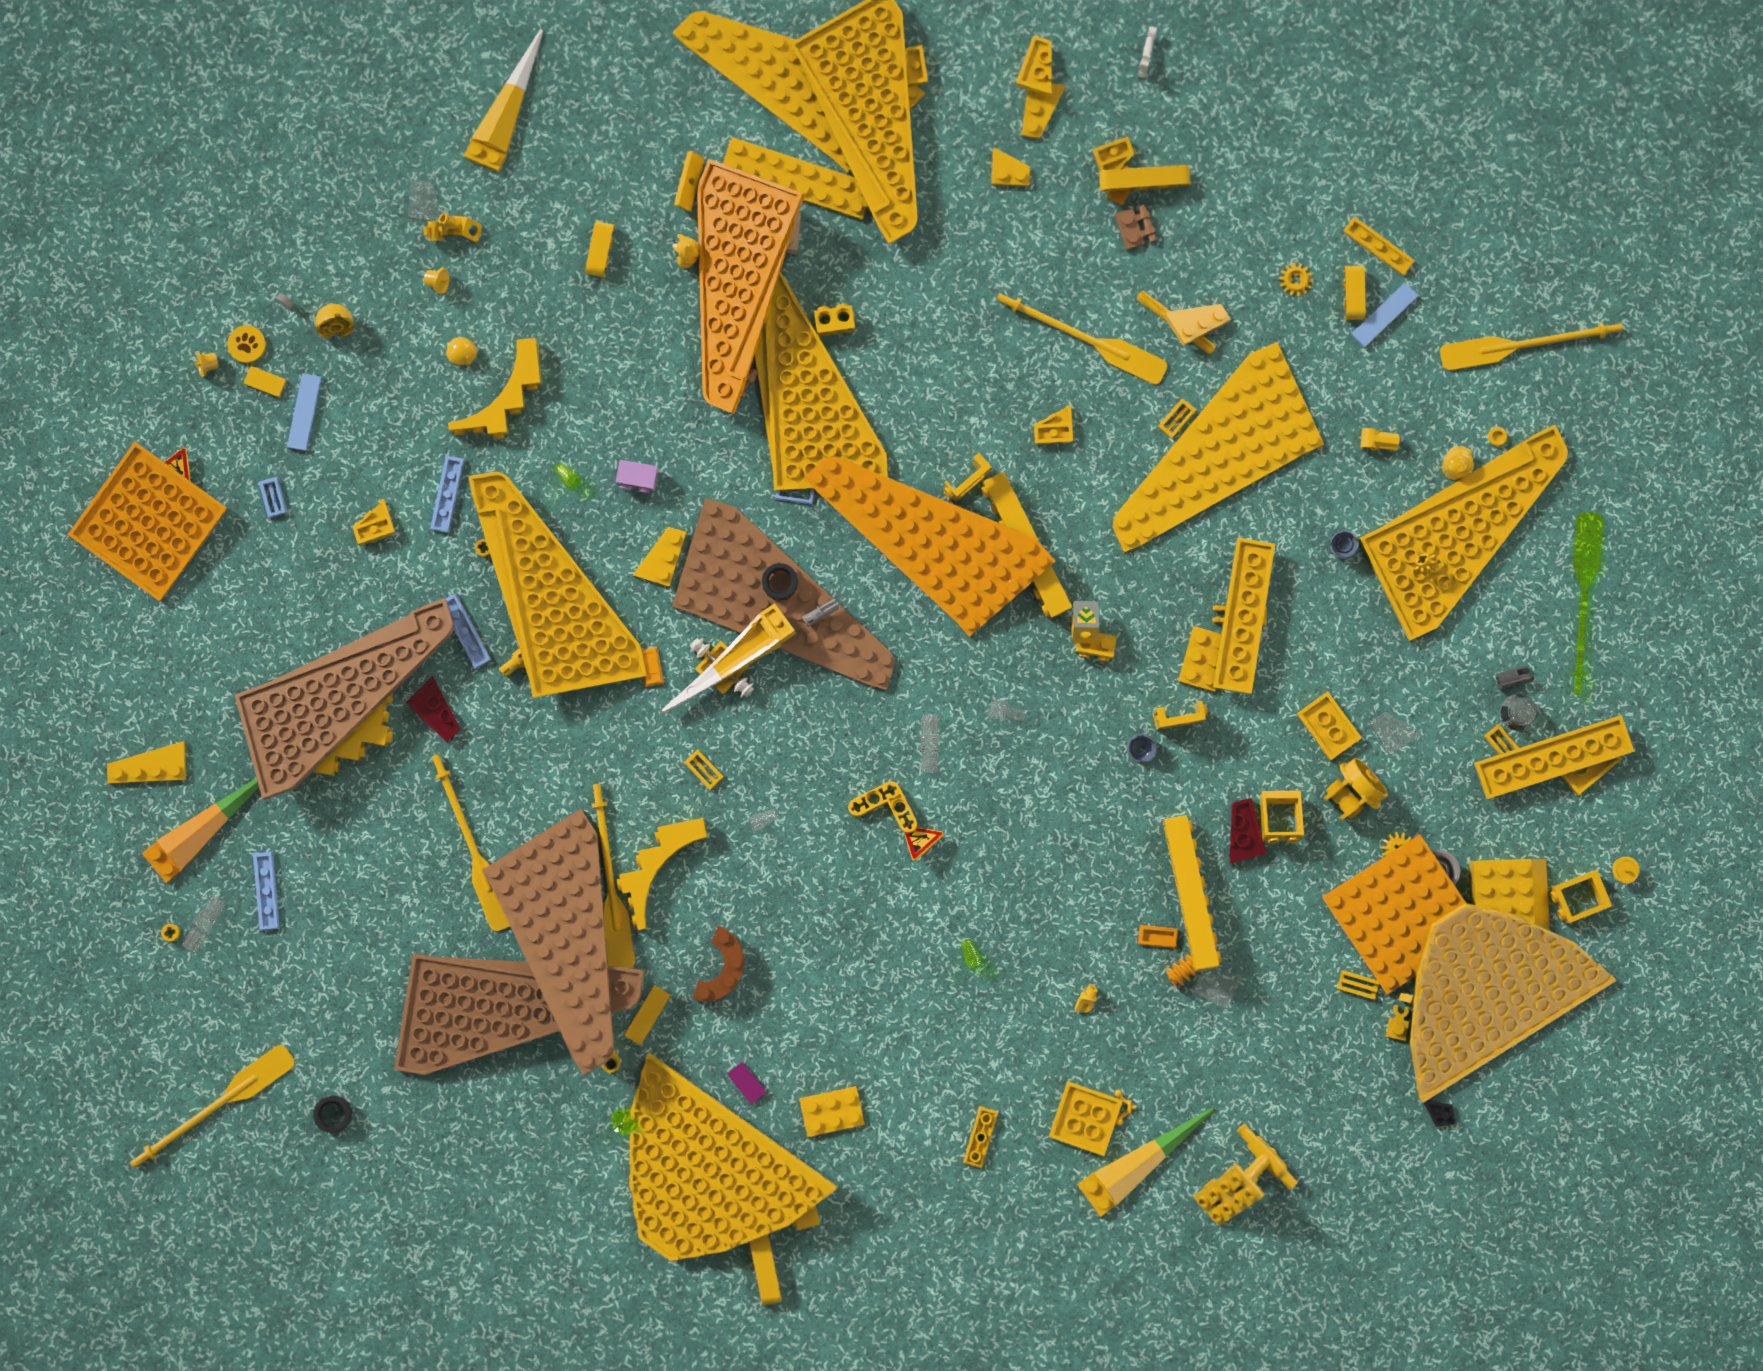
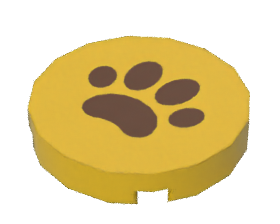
[227,325,266,364]

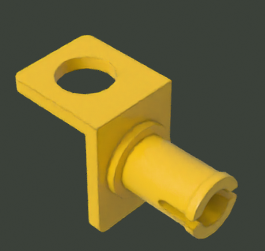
[439,213,482,242]

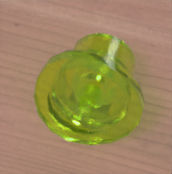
[611,1108,638,1135]

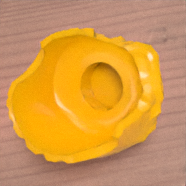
[672,234,699,269]
[1442,446,1474,480]

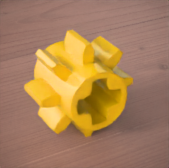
[423,221,447,241]
[1415,552,1439,577]

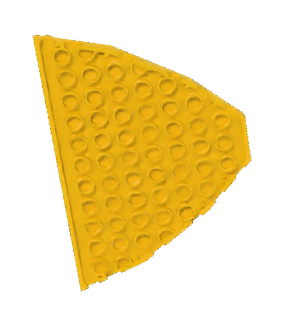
[1410,903,1616,1103]
[629,1053,838,1261]

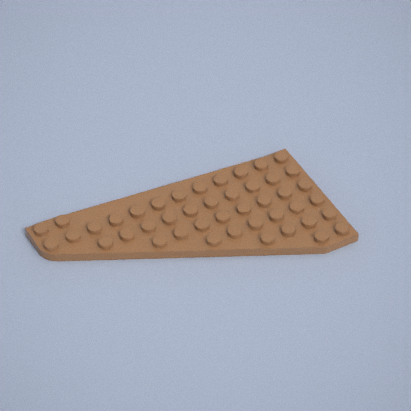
[672,498,894,691]
[235,598,454,800]
[482,809,614,1076]
[394,954,645,1075]

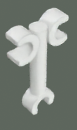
[1137,26,1157,78]

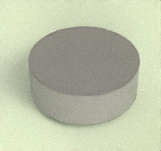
[275,293,294,311]

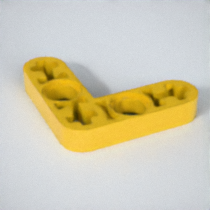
[848,781,917,834]

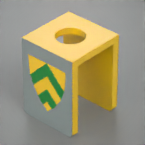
[1071,601,1099,644]

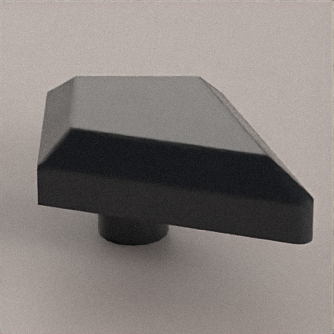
[1423,1100,1455,1127]

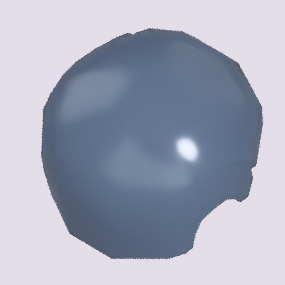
[1330,530,1359,559]
[1127,733,1157,763]

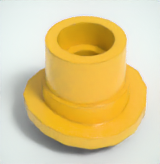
[424,267,449,294]
[195,351,218,377]
[1612,857,1640,884]

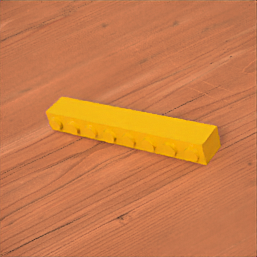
[981,471,1072,619]
[1163,815,1222,973]

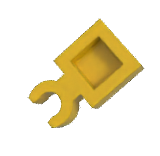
[1386,1005,1409,1041]

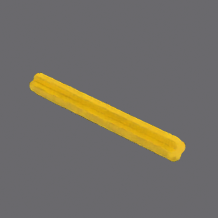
[1137,291,1216,354]

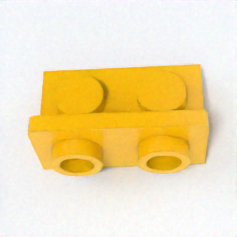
[1075,633,1117,662]

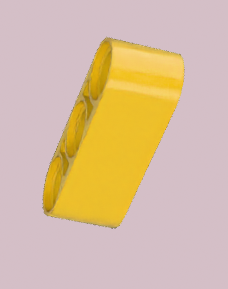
[585,221,615,278]
[1343,266,1366,320]

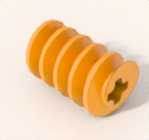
[1166,954,1204,990]

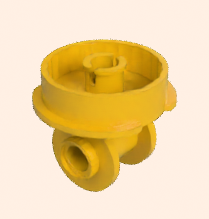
[1323,758,1388,820]

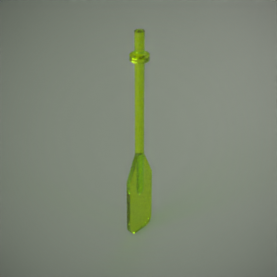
[1571,512,1603,695]

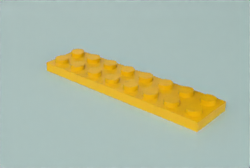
[723,137,868,220]
[1213,537,1275,695]
[1474,715,1634,799]

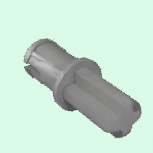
[802,599,840,627]

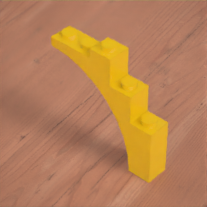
[448,338,542,439]
[313,693,393,776]
[617,818,708,930]

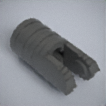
[1495,666,1534,690]

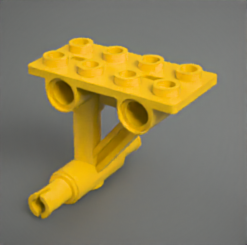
[1193,1123,1298,1226]

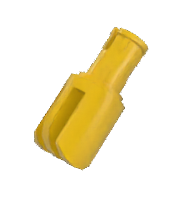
[499,649,525,678]

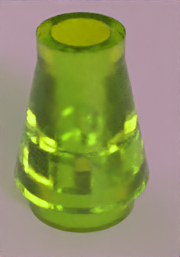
[553,462,581,489]
[960,939,983,970]

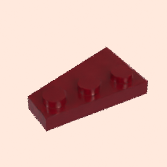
[406,676,461,743]
[1229,798,1267,864]

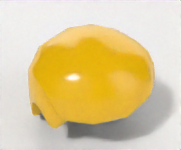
[446,337,477,366]

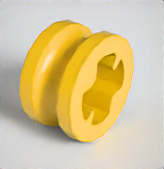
[475,539,490,557]
[161,924,180,941]

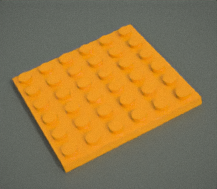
[68,442,228,602]
[1322,834,1467,994]

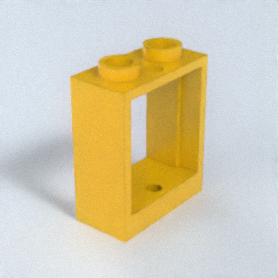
[1260,791,1304,844]
[1550,870,1612,923]

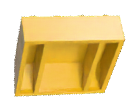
[1469,859,1550,931]

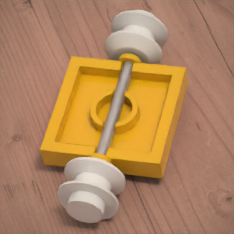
[690,638,754,698]

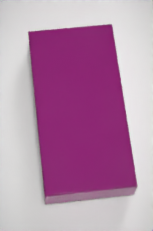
[727,1062,766,1104]

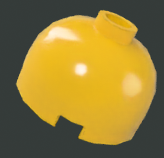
[315,303,354,339]

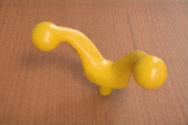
[1115,1090,1137,1126]

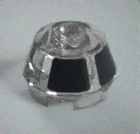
[1500,694,1538,732]

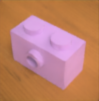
[616,460,659,494]

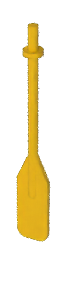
[996,293,1167,384]
[1440,323,1623,371]
[432,754,510,931]
[592,784,635,968]
[130,1045,295,1168]

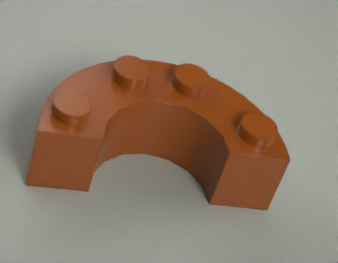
[692,925,745,1001]

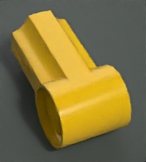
[1360,428,1400,451]

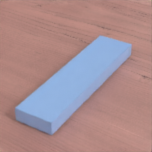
[1351,283,1418,348]
[287,373,322,451]
[430,456,465,534]
[446,593,492,669]
[253,852,280,931]

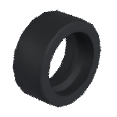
[762,563,798,601]
[313,1096,352,1133]

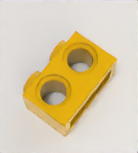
[814,304,855,337]

